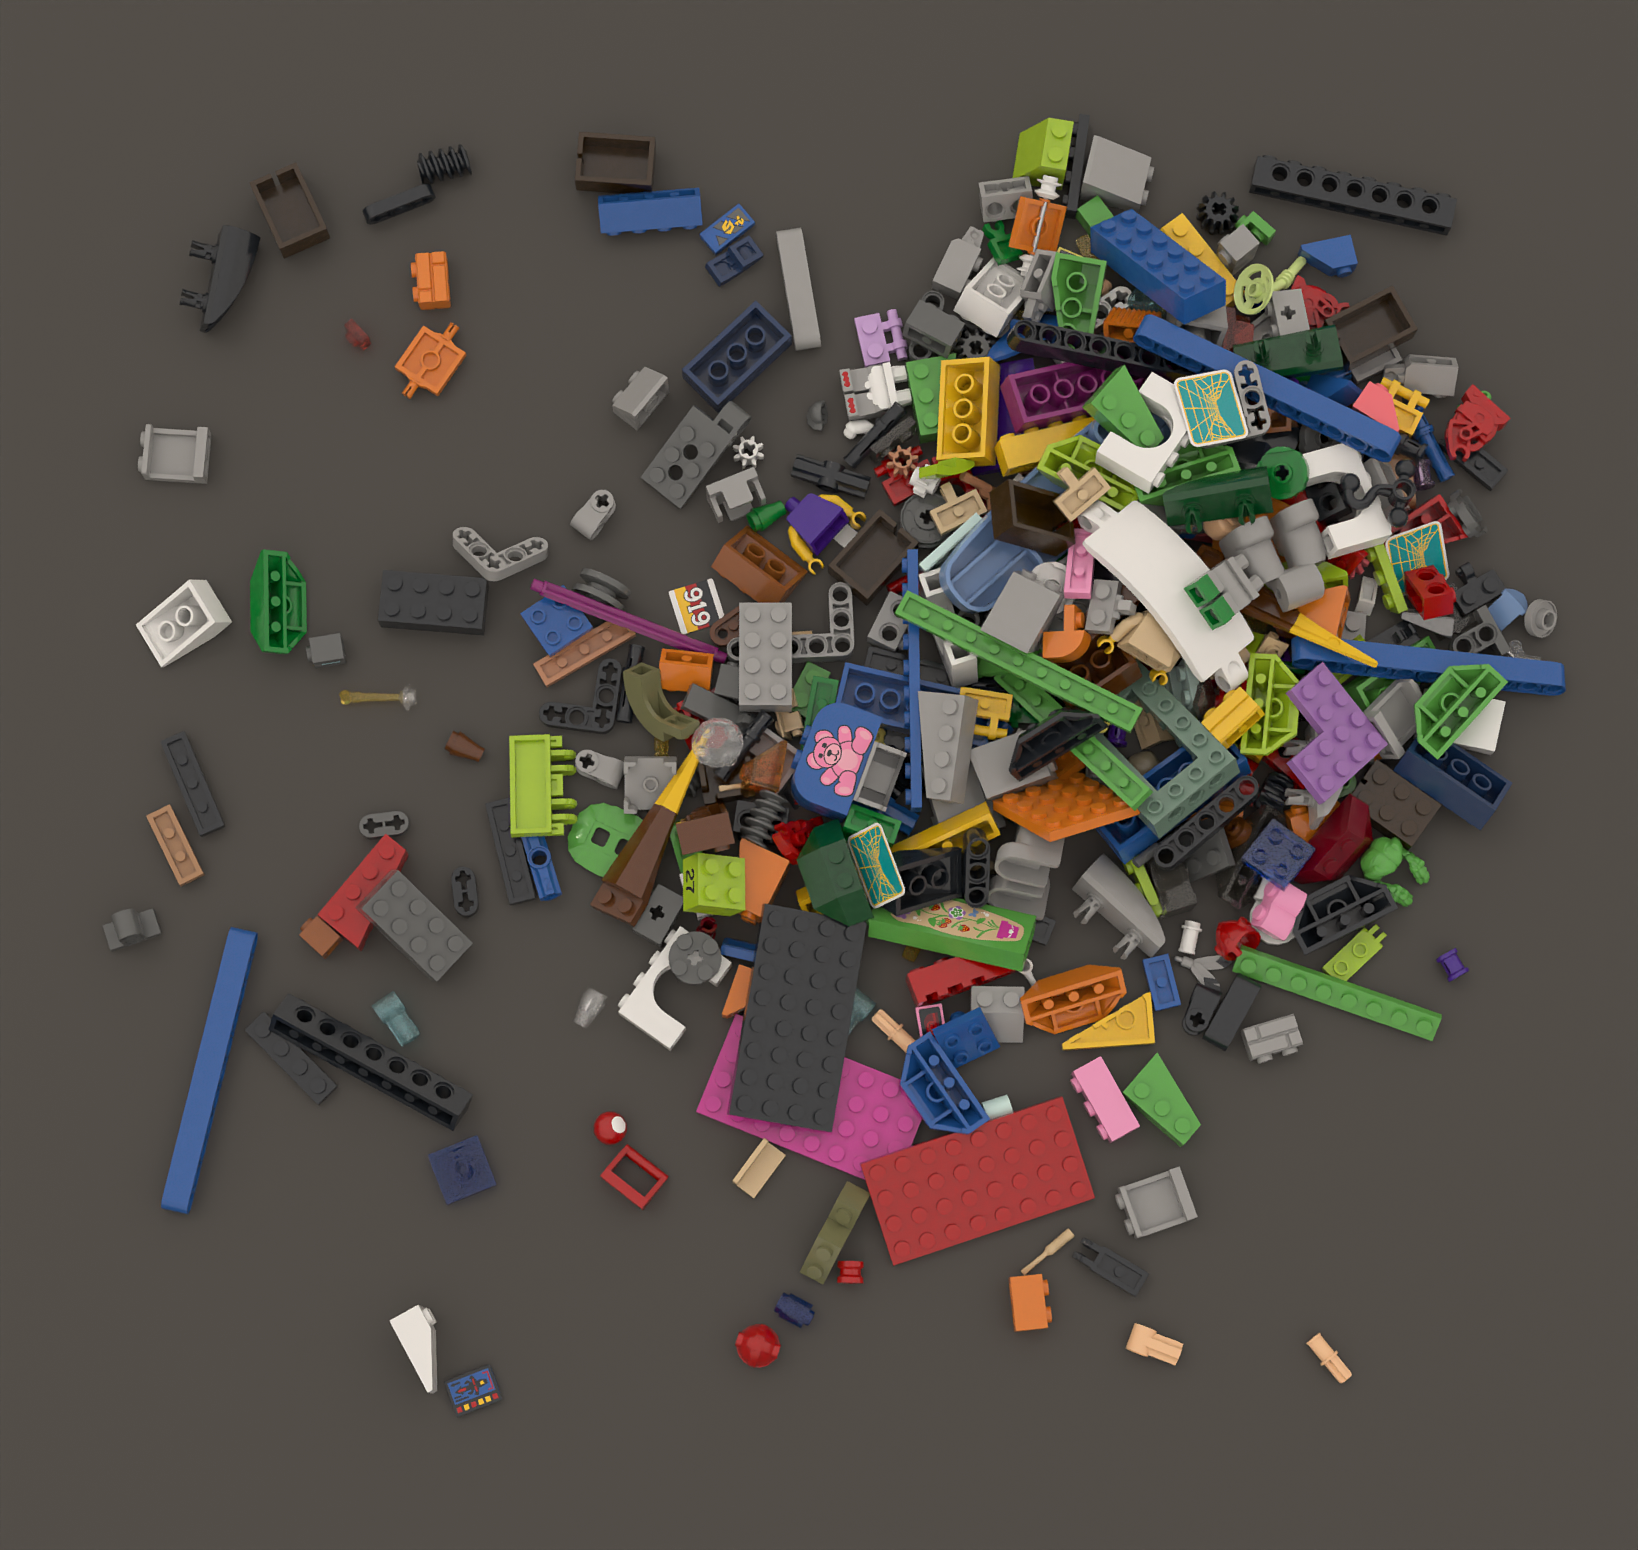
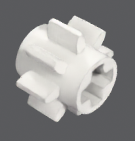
[733,436,764,469]
[909,464,941,498]

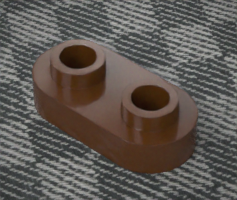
[710,606,739,647]
[1224,817,1252,849]

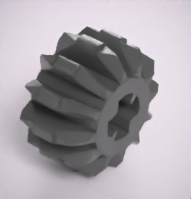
[954,329,996,359]

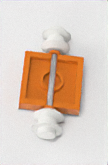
[1009,175,1067,277]

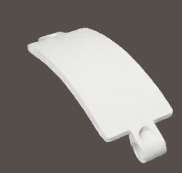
[1077,500,1254,693]

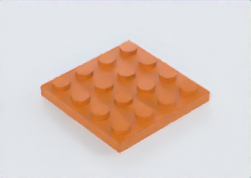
[993,773,1140,842]

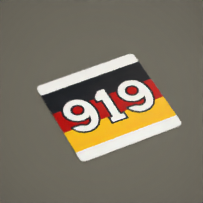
[669,579,724,634]

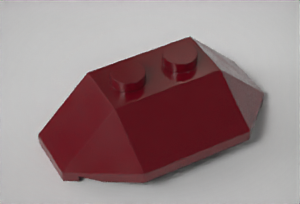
[1282,793,1373,884]

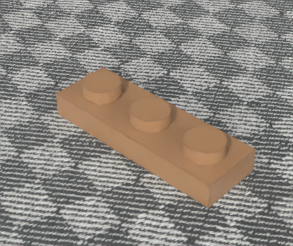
[146,804,205,887]

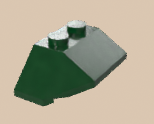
[796,819,874,927]

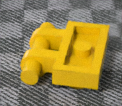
[1380,377,1430,438]
[960,687,1013,740]

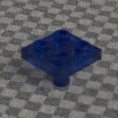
[1241,819,1316,891]
[428,1135,497,1205]

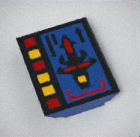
[444,1364,502,1417]

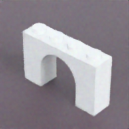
[1095,372,1190,494]
[1303,443,1392,559]
[918,567,978,688]
[618,926,732,1051]

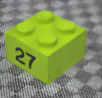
[683,853,745,916]

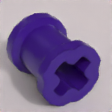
[1106,724,1127,748]
[1436,948,1470,982]

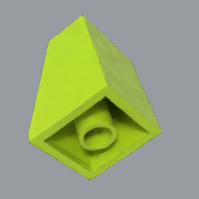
[1013,118,1074,190]

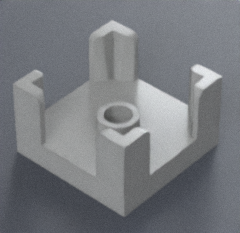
[624,756,677,814]

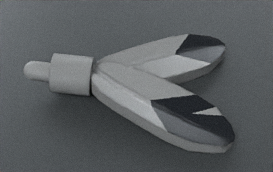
[1174,955,1232,992]

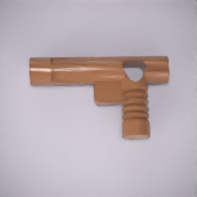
[959,472,996,513]

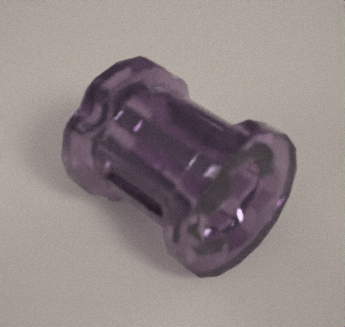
[1413,459,1435,491]

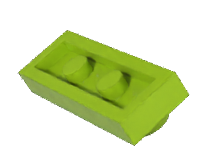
[1364,543,1408,614]

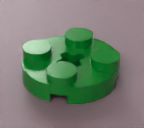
[1256,447,1310,500]

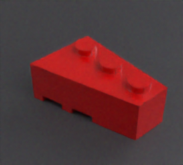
[1384,494,1468,548]

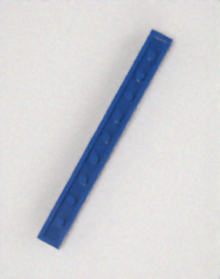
[902,549,922,812]

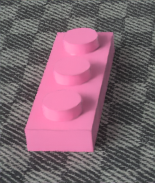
[1064,528,1095,599]

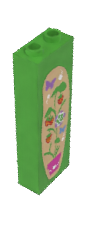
[865,898,1036,972]

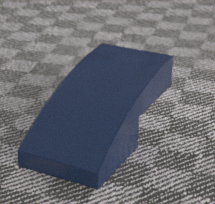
[705,235,764,287]

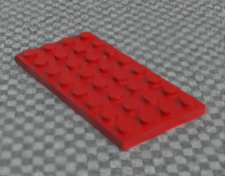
[860,1096,1095,1266]

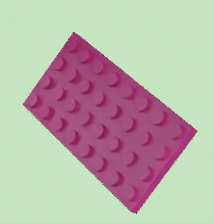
[696,1014,922,1180]

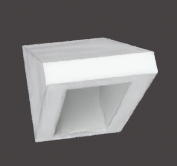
[1354,576,1378,616]

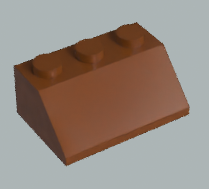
[711,526,808,603]

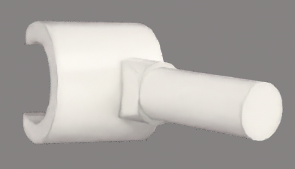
[1019,959,1036,986]

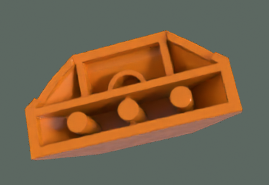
[1020,965,1127,1034]

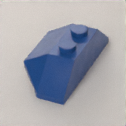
[900,1031,990,1135]

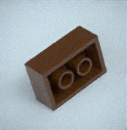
[1054,634,1143,711]

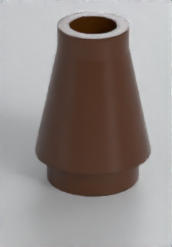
[444,731,485,762]

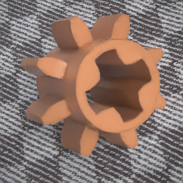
[887,445,918,479]

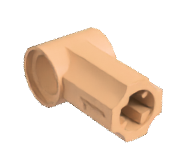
[1125,1323,1183,1366]

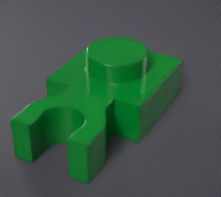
[982,220,1023,266]

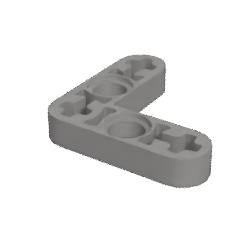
[1201,360,1270,449]
[453,527,548,581]

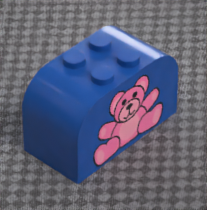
[790,703,883,823]

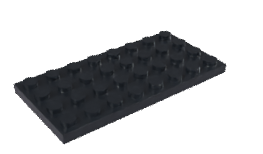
[727,904,867,1132]

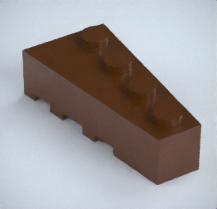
[676,802,735,855]

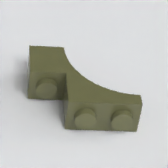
[800,1181,870,1284]

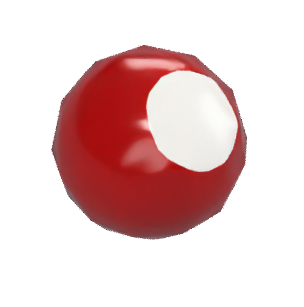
[593,1111,627,1145]

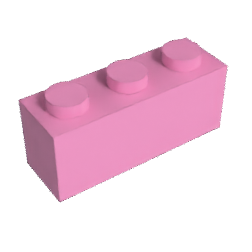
[1070,1056,1140,1143]

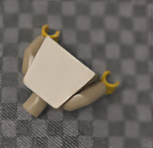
[1097,610,1181,685]

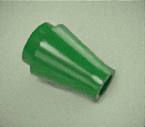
[746,500,786,532]

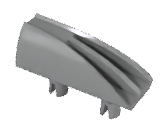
[1283,724,1343,830]
[1072,853,1165,960]

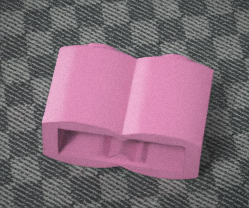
[1251,878,1307,941]

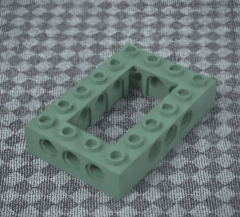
[1094,658,1240,839]

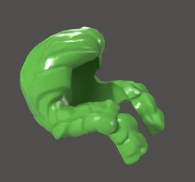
[1361,837,1430,907]

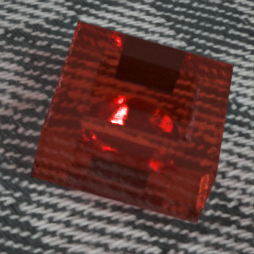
[344,319,371,350]

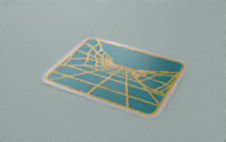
[1174,370,1248,447]
[1385,521,1449,596]
[848,823,905,908]

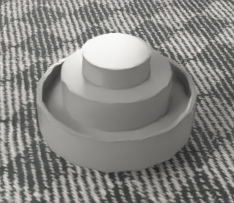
[1524,599,1557,638]

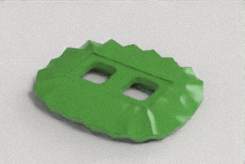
[568,803,643,877]

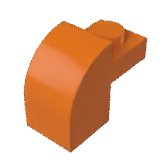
[1043,605,1091,663]

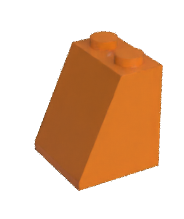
[1273,585,1351,639]
[739,838,790,926]

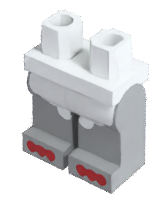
[839,362,912,421]

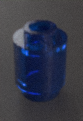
[774,1292,816,1329]

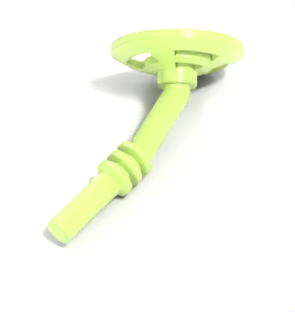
[1234,256,1306,315]

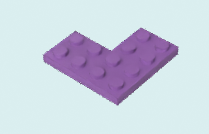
[1286,662,1388,805]

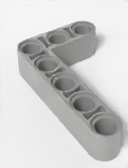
[727,582,854,664]

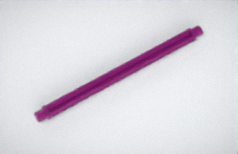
[530,578,727,664]

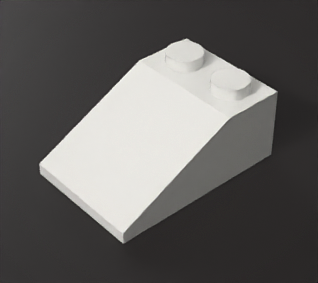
[953,257,1025,338]
[136,580,232,667]
[390,1305,437,1394]

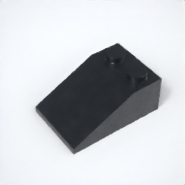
[881,847,962,916]

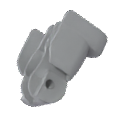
[1219,499,1326,612]
[987,824,1065,920]

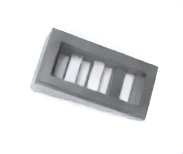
[1401,609,1455,638]

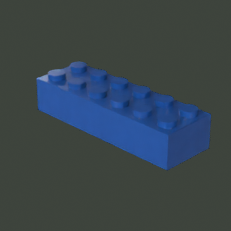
[1090,209,1226,325]
[836,662,990,749]
[1095,743,1251,865]

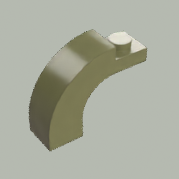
[623,662,700,742]

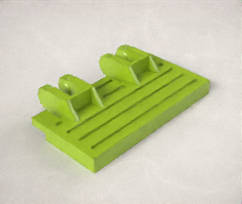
[509,734,577,837]

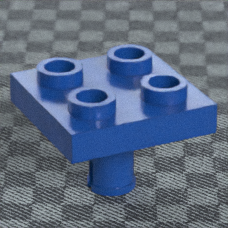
[520,585,593,657]
[932,1007,1000,1068]

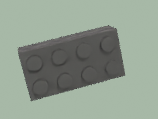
[356,870,473,982]

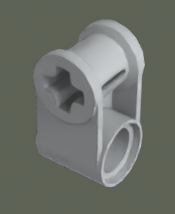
[570,490,616,541]
[575,750,624,789]

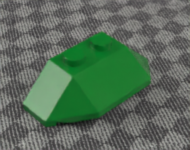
[250,549,307,654]

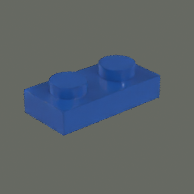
[1142,954,1181,1012]

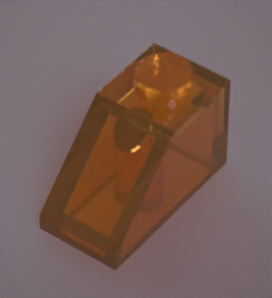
[739,740,788,793]

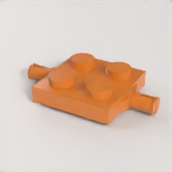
[395,322,467,399]

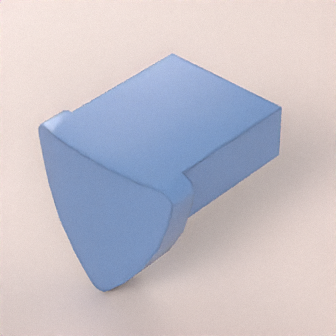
[1488,589,1528,631]

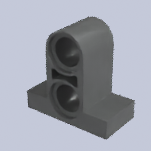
[1448,605,1511,656]
[102,908,162,951]

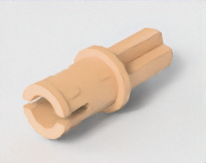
[872,1009,915,1053]
[1306,1333,1352,1383]

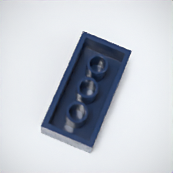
[682,300,792,413]
[1393,736,1512,831]

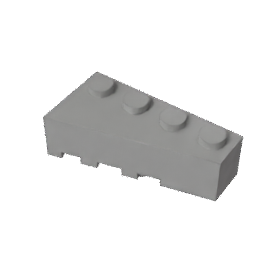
[918,691,978,804]

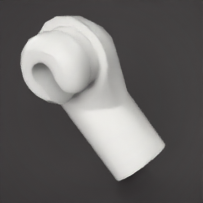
[843,419,874,439]

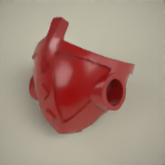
[1214,917,1261,961]
[735,1324,781,1368]

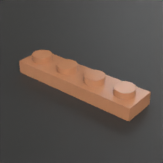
[533,621,636,688]

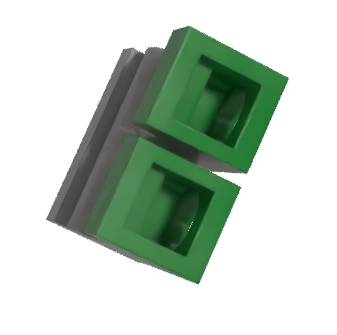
[1184,554,1264,630]

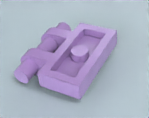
[854,309,908,368]

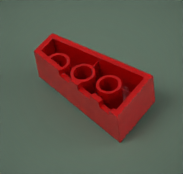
[318,834,409,952]
[906,957,1016,1007]

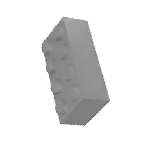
[739,603,792,712]

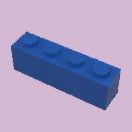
[598,188,703,236]

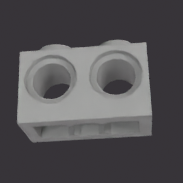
[979,176,1033,222]
[867,591,908,652]

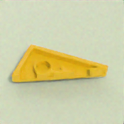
[1062,992,1155,1051]

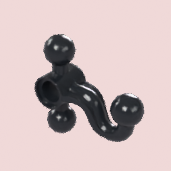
[1340,459,1416,528]

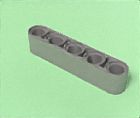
[776,227,821,351]

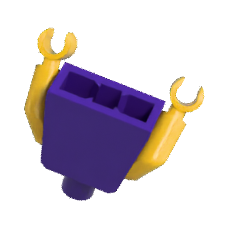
[785,493,866,575]

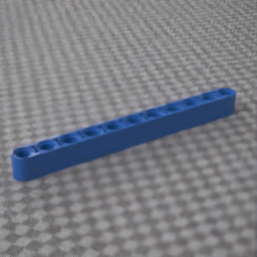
[1133,314,1401,462]
[1291,636,1566,696]
[161,927,258,1214]

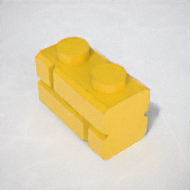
[1201,687,1265,749]

